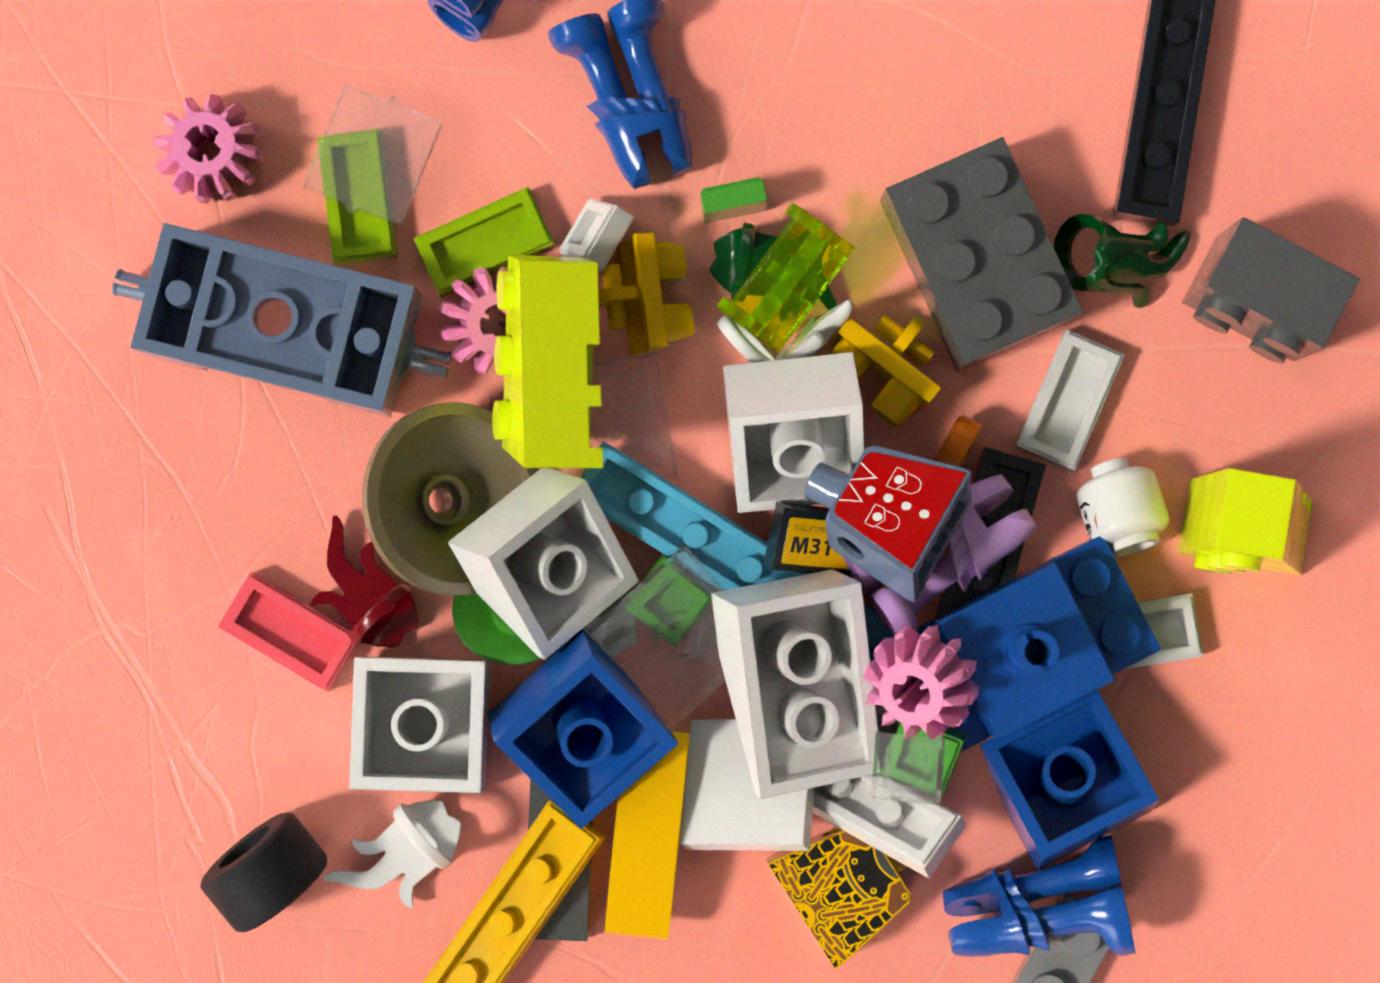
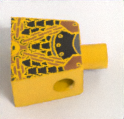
[766,827,913,969]

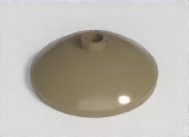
[362,402,539,596]

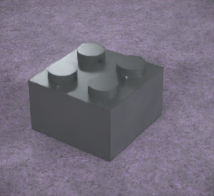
[1182,217,1360,364]

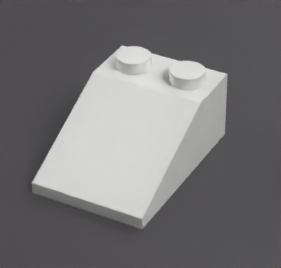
[711,569,883,799]

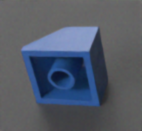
[487,629,679,829]
[980,689,1159,870]

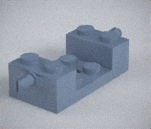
[112,222,452,418]

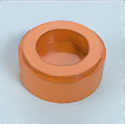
[934,415,983,467]

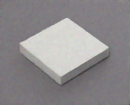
[679,719,815,851]

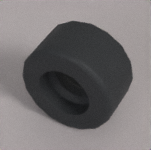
[200,812,327,932]

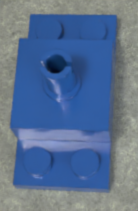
[871,536,1161,751]

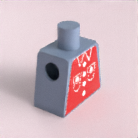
[804,445,972,603]

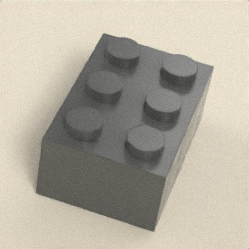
[880,137,1083,372]

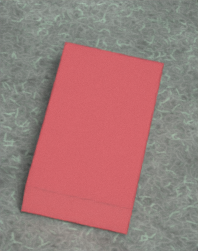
[217,572,356,692]

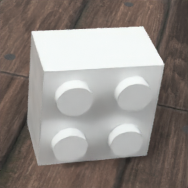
[723,352,864,513]
[349,656,491,793]

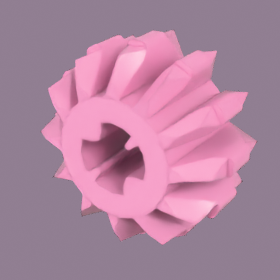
[153,94,264,204]
[440,266,508,374]
[863,625,980,740]

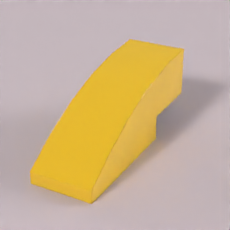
[604,731,690,940]

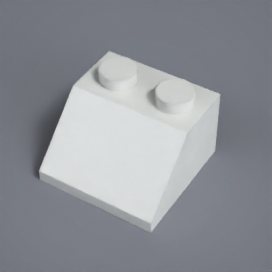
[448,468,639,660]

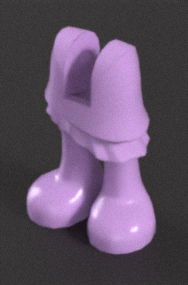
[843,474,1037,637]

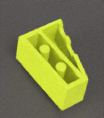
[492,255,603,468]
[1177,468,1314,576]

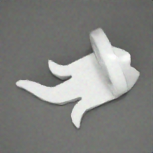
[716,299,853,363]
[323,800,461,909]

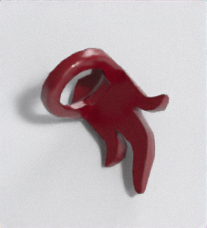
[310,515,418,648]

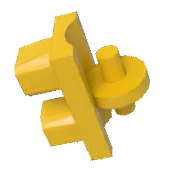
[598,232,695,357]
[831,314,941,427]

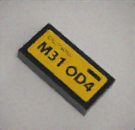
[764,502,854,578]

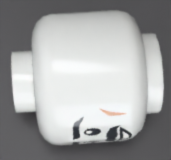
[1077,458,1169,557]

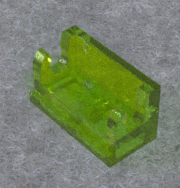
[717,202,855,352]

